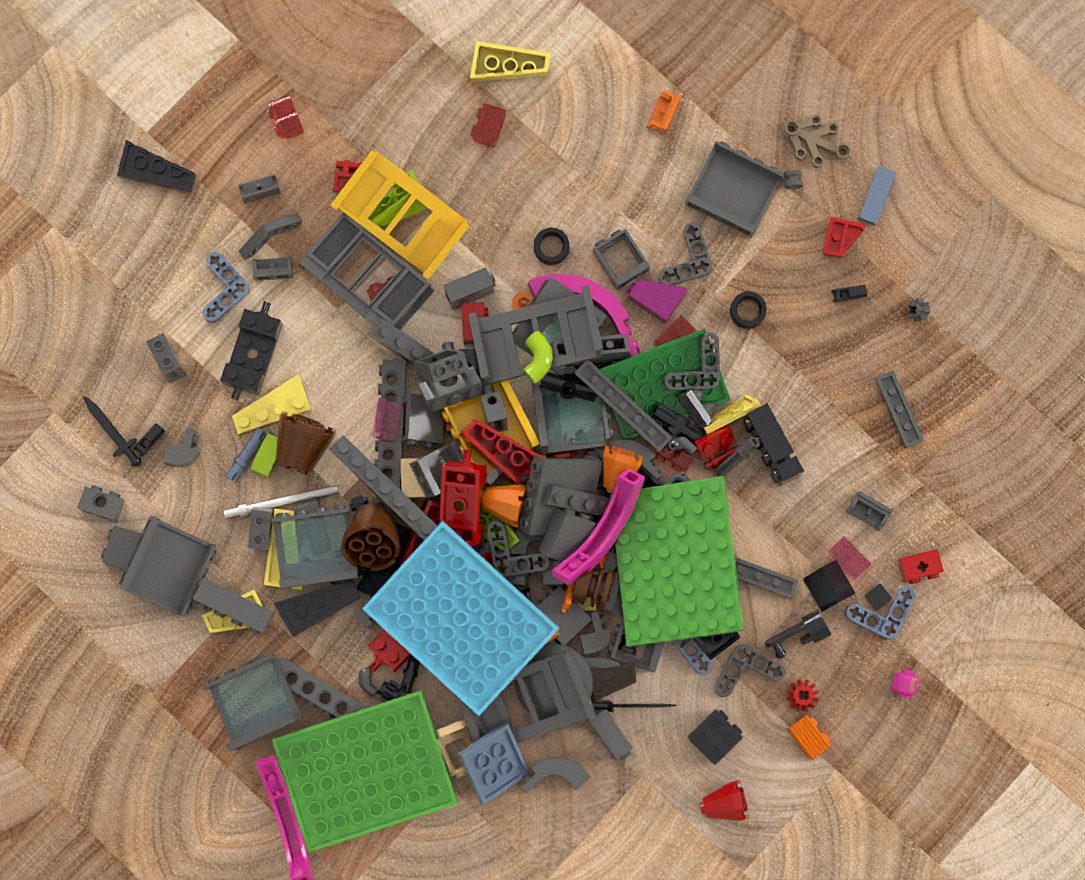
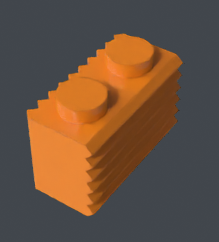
[787,715,831,761]

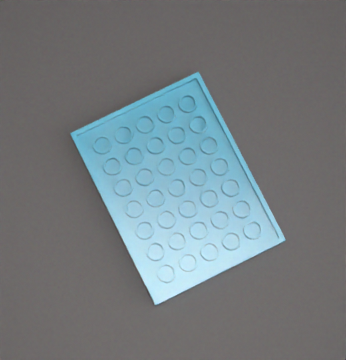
[363,521,559,716]

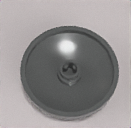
[515,643,593,720]

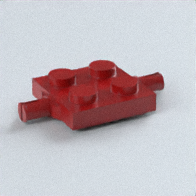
[367,628,412,672]

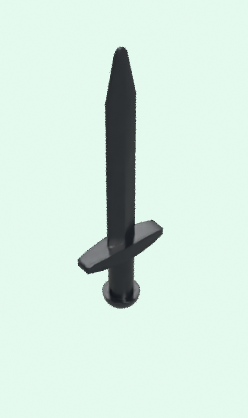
[83,396,142,467]
[591,700,677,712]

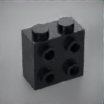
[687,709,743,765]

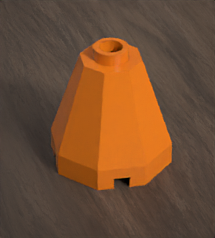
[603,445,643,493]
[480,484,527,527]

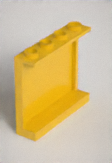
[441,381,540,472]

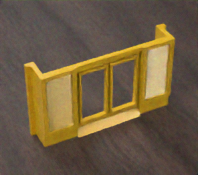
[331,150,470,279]

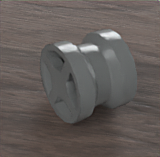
[783,170,803,190]

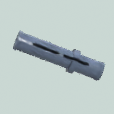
[225,428,267,482]

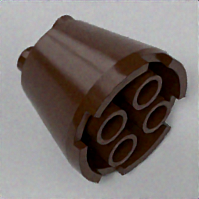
[275,411,336,475]
[341,501,400,571]

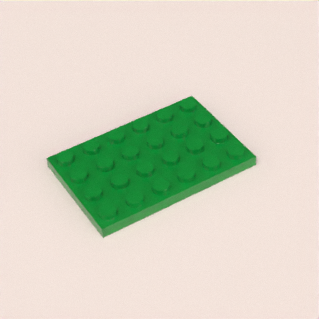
[599,328,731,440]

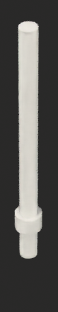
[224,485,338,518]

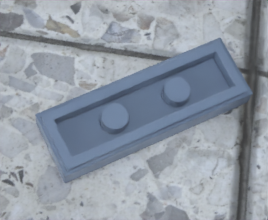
[858,166,896,225]

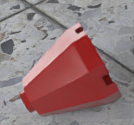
[700,780,749,821]

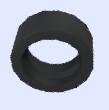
[534,227,569,265]
[730,291,767,329]

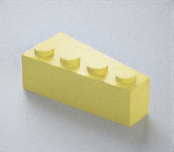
[470,41,551,82]

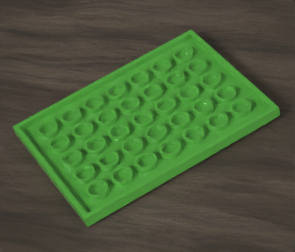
[610,476,744,647]
[272,690,458,853]

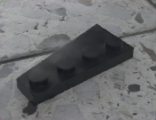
[117,140,196,193]
[356,522,412,597]
[274,581,361,637]

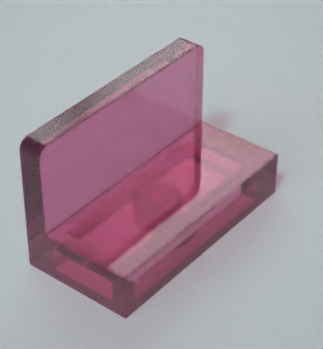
[372,398,402,442]
[828,536,871,579]

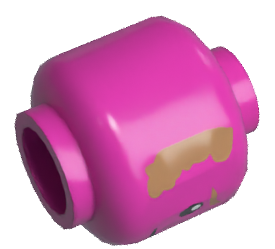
[892,669,919,699]

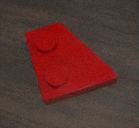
[822,217,866,259]

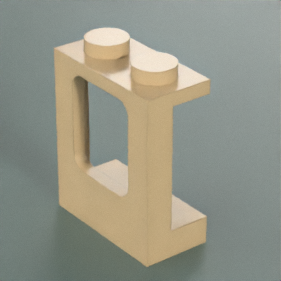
[435,719,474,778]

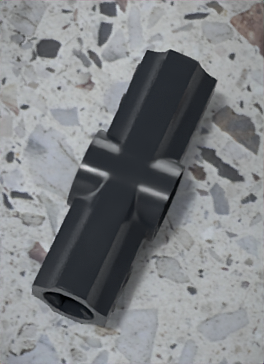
[538,372,597,402]
[650,403,706,445]

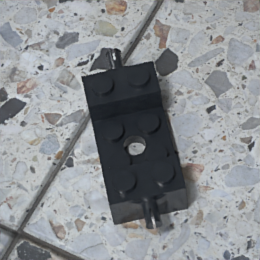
[220,301,283,401]

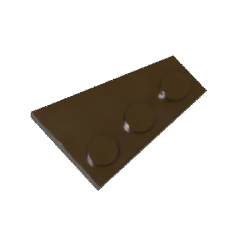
[590,662,637,702]

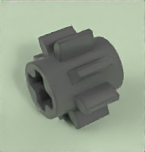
[907,298,931,322]

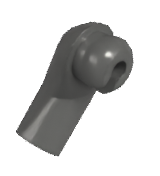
[668,437,698,455]
[359,667,378,697]

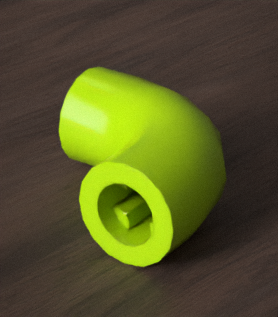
[523,331,553,384]

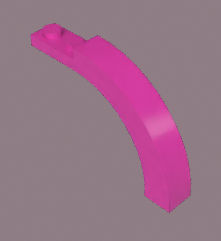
[528,274,640,357]
[552,468,645,585]
[256,755,314,880]

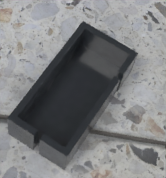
[743,403,804,486]

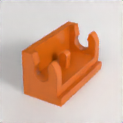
[646,90,681,135]

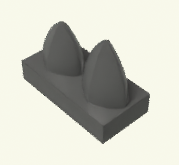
[677,389,716,427]

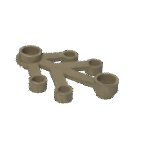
[782,115,851,168]

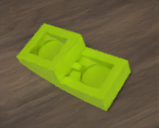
[250,433,277,478]

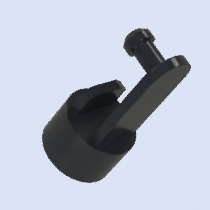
[764,609,831,659]

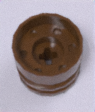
[571,568,614,610]

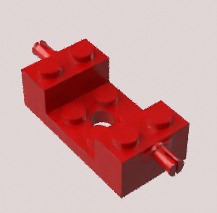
[439,450,487,546]

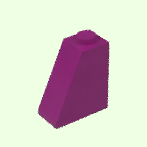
[627,280,688,324]

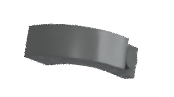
[596,440,661,480]
[521,758,591,793]

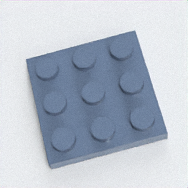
[457,722,530,805]

